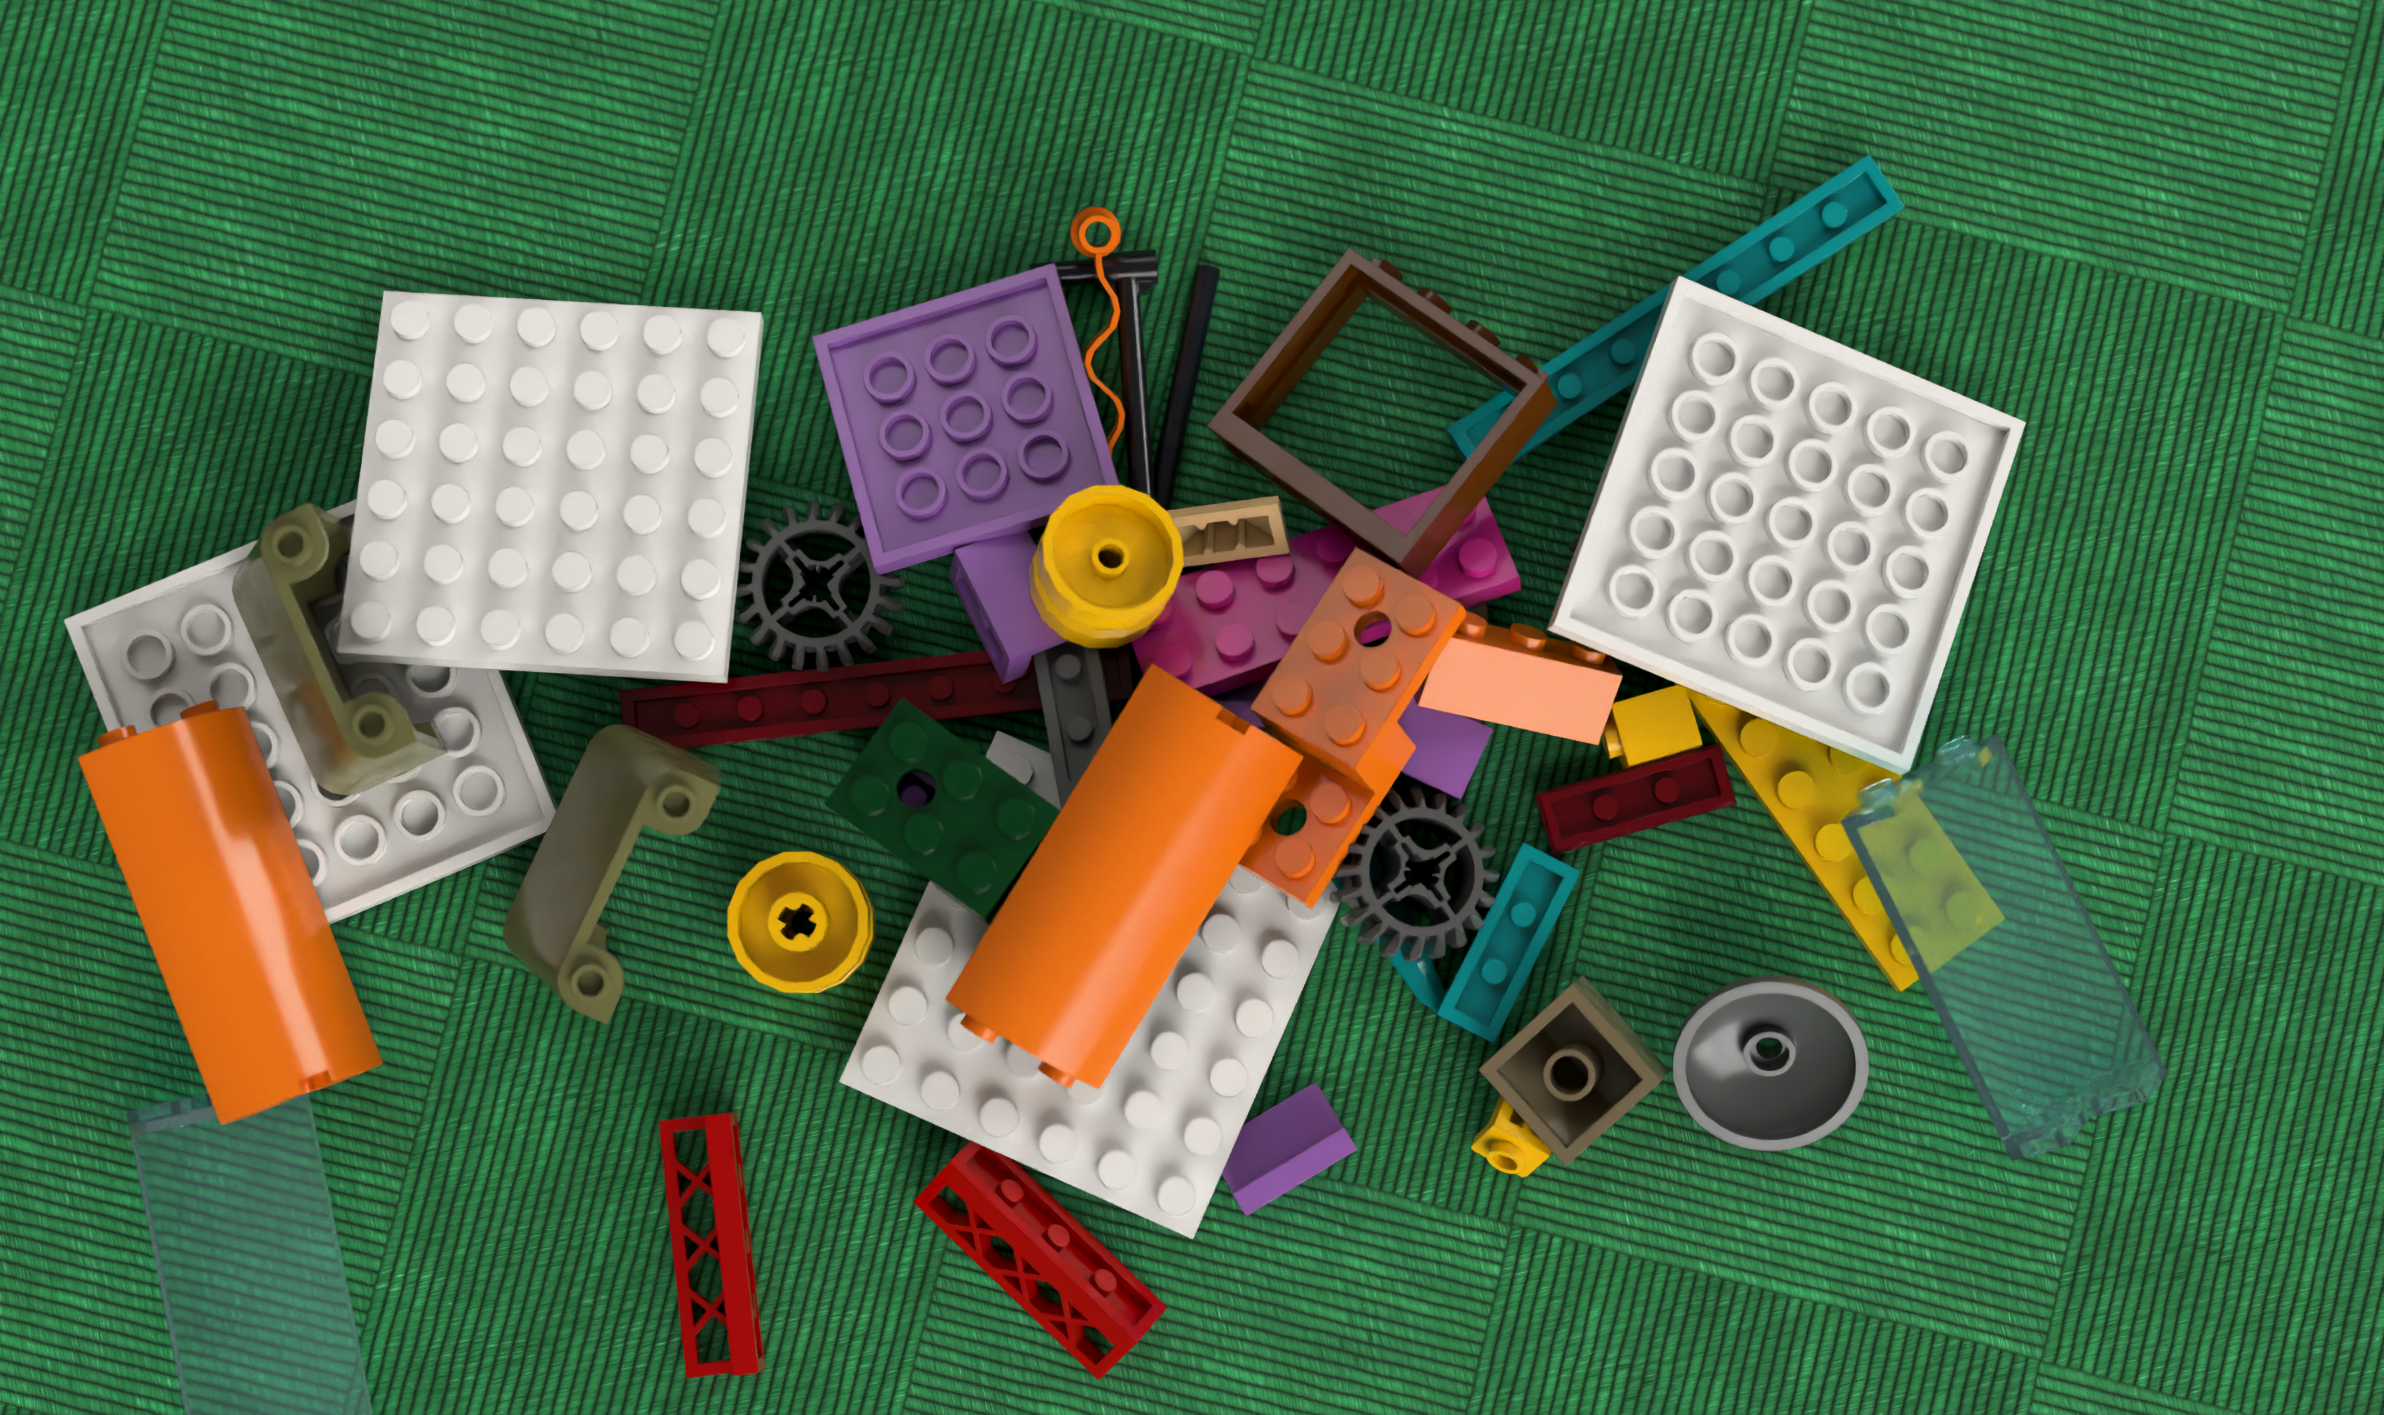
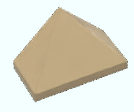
[1167,496,1290,567]

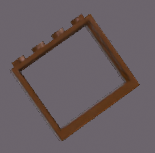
[1207,248,1558,580]

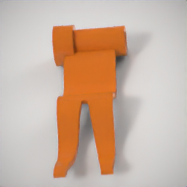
[1070,206,1125,457]

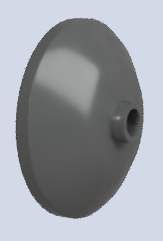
[1673,976,1869,1151]

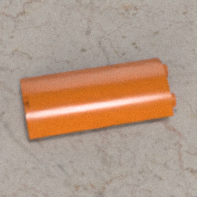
[945,663,1304,1089]
[77,700,384,1125]

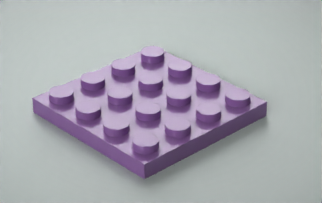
[812,263,1120,575]

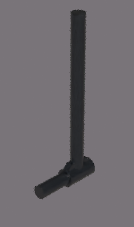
[1030,249,1158,502]
[1153,264,1221,576]

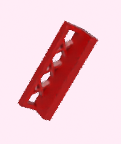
[658,1112,765,1379]
[913,1141,1168,1381]

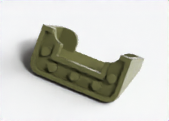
[232,502,448,796]
[503,723,721,1025]

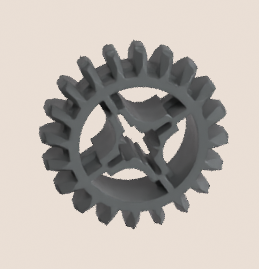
[736,501,906,672]
[1329,787,1500,962]

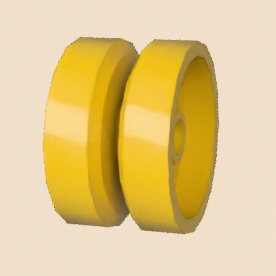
[1029,485,1184,648]
[727,852,875,993]

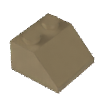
[1478,975,1670,1166]

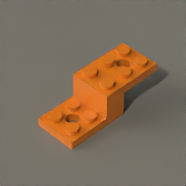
[1238,547,1467,909]

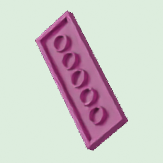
[1130,485,1521,698]

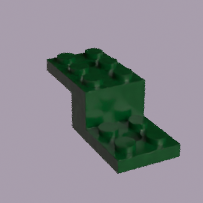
[824,697,1060,926]

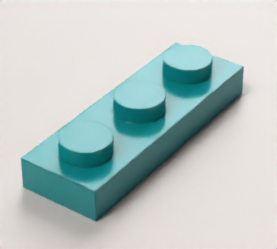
[1435,842,1581,1044]

